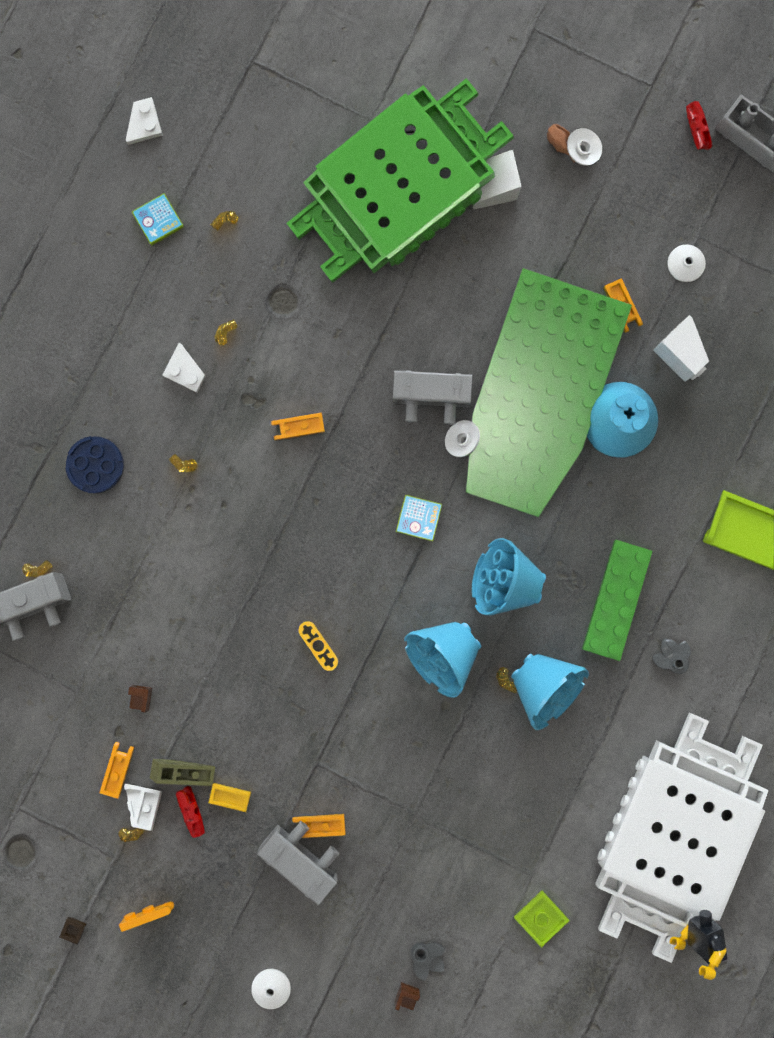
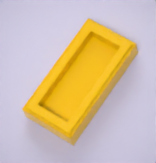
[208,783,251,812]

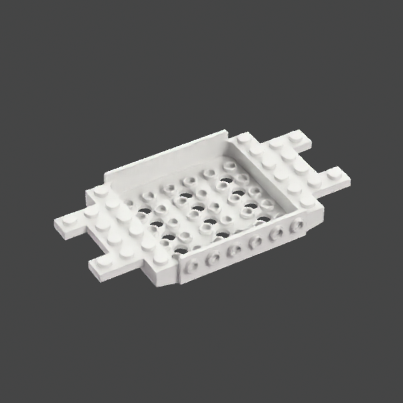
[595,713,768,963]

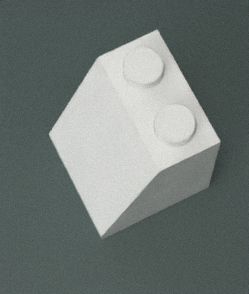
[472,150,521,210]
[653,315,709,382]

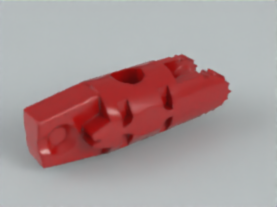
[686,101,713,150]
[176,786,205,838]

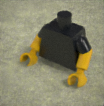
[670,910,727,980]

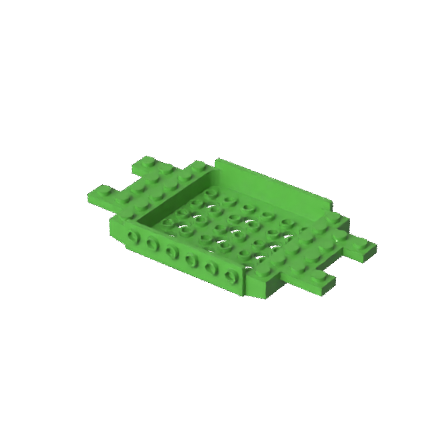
[287,78,514,283]

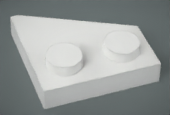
[126,97,163,145]
[163,343,206,393]
[124,784,162,831]

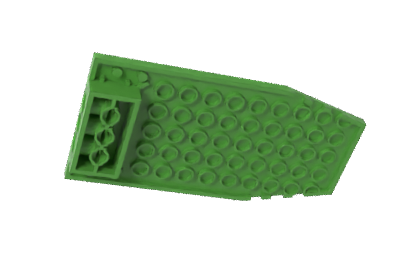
[466,268,632,517]

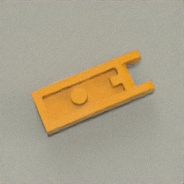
[603,278,643,333]
[271,412,325,440]
[99,742,134,799]
[292,814,346,838]
[119,901,174,932]

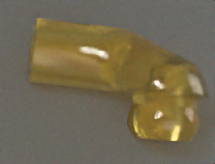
[210,210,239,231]
[214,319,237,346]
[169,454,197,473]
[22,560,53,578]
[496,667,517,694]
[118,827,145,842]

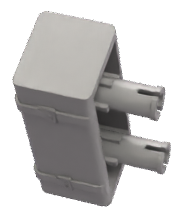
[715,94,774,173]
[393,370,472,425]
[0,572,72,641]
[257,821,339,905]

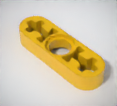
[299,621,338,671]

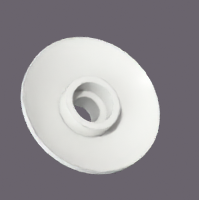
[567,128,602,166]
[667,245,706,282]
[445,420,480,457]
[252,969,291,1009]

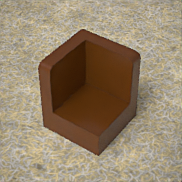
[128,685,153,713]
[395,982,420,1011]

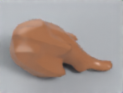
[547,124,575,163]

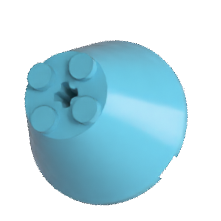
[587,382,658,458]
[472,538,546,616]
[404,622,481,698]
[511,654,589,730]

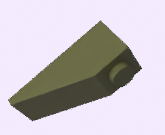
[150,759,215,786]

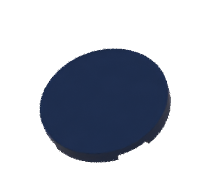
[65,436,124,494]

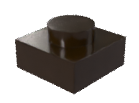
[59,917,87,945]

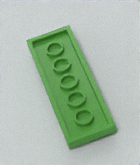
[582,540,652,661]

